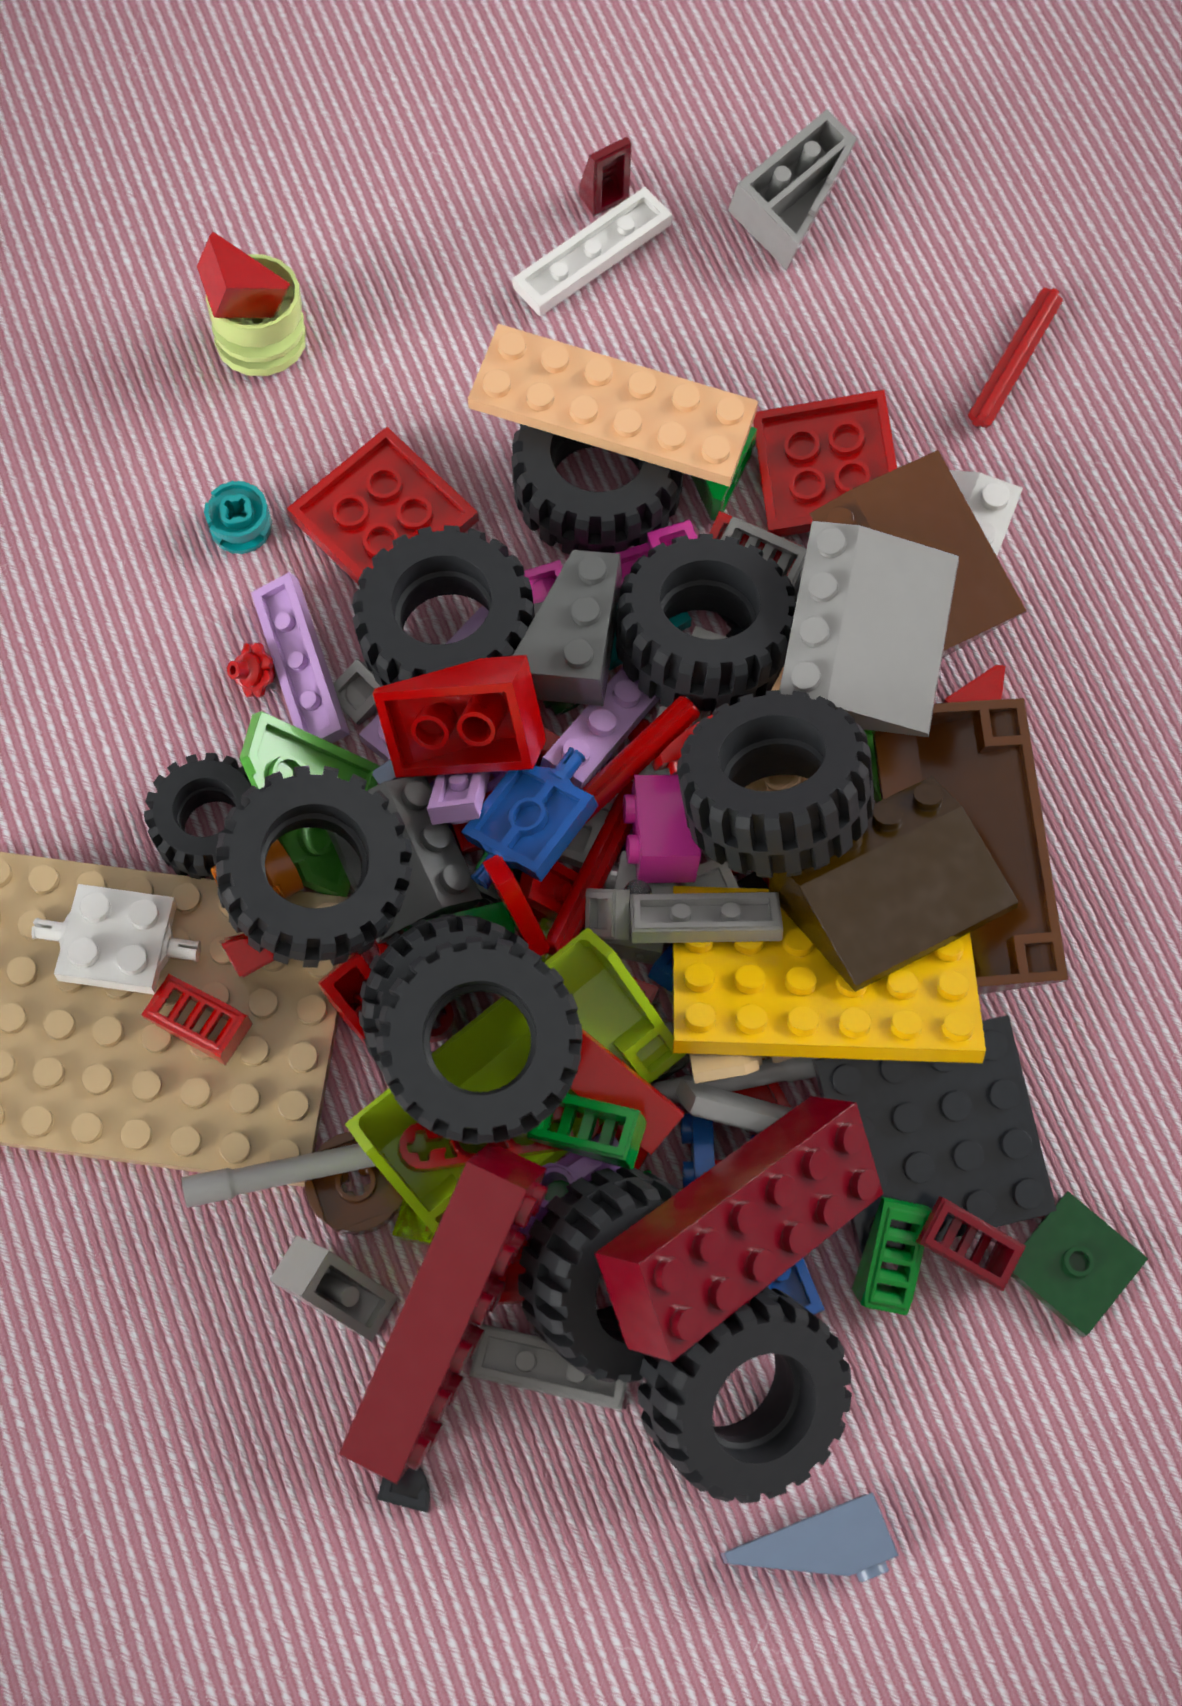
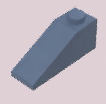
[720,1492,899,1583]

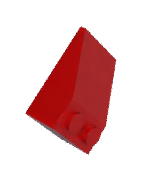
[373,655,546,778]

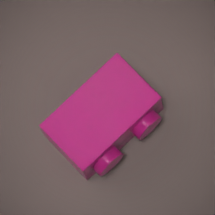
[623,775,701,884]

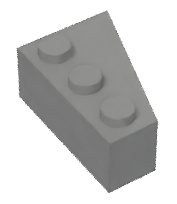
[728,109,857,270]

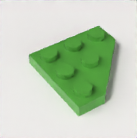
[239,711,380,897]

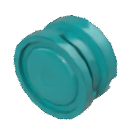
[204,481,272,554]

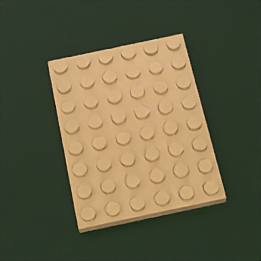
[0,852,350,1187]

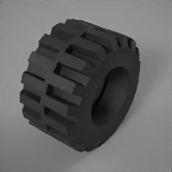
[144,753,252,880]

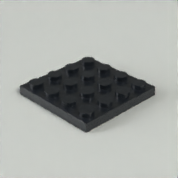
[812,1015,1057,1259]

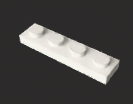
[512,187,672,316]

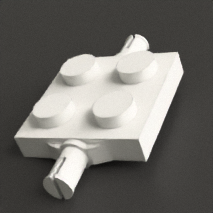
[31,884,201,995]

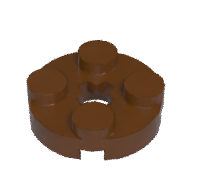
[305,1132,405,1235]

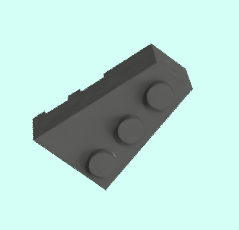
[513,550,623,706]

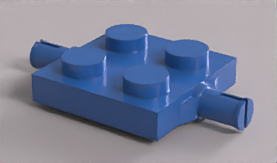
[461,747,599,889]

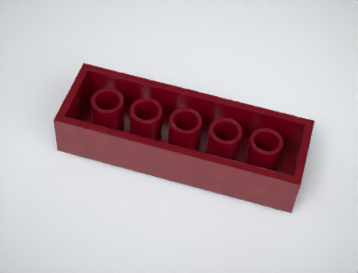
[595,1096,883,1362]
[338,1143,548,1484]

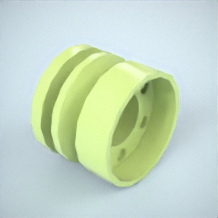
[206,254,306,376]

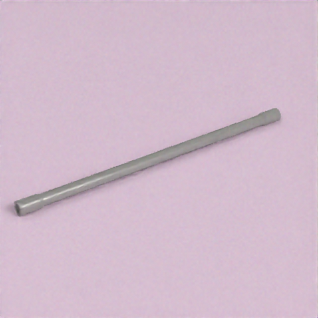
[182,1057,821,1208]

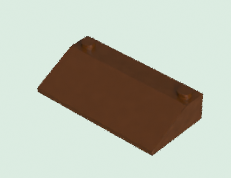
[872,698,1068,995]

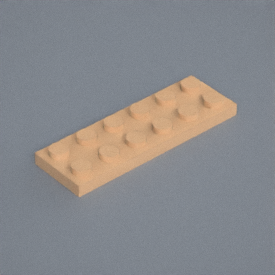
[468,324,758,487]

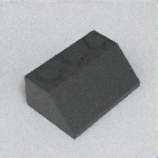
[327,776,482,944]

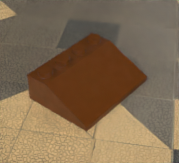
[809,450,1027,658]

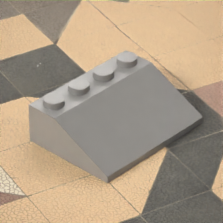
[780,521,959,737]

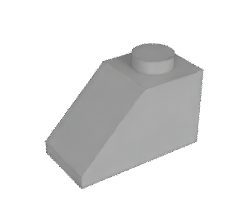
[269,1236,398,1342]

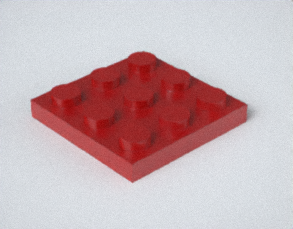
[753,389,897,537]
[286,426,479,585]

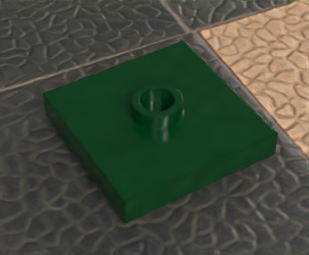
[1011,1191,1148,1338]

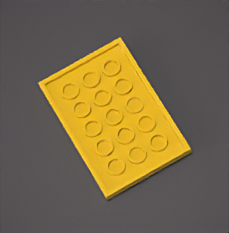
[672,886,986,1063]

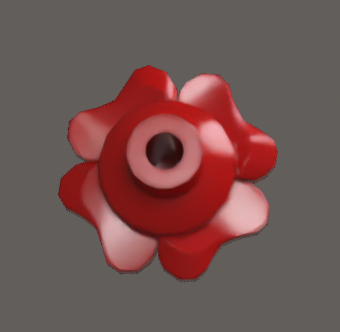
[227,643,276,697]

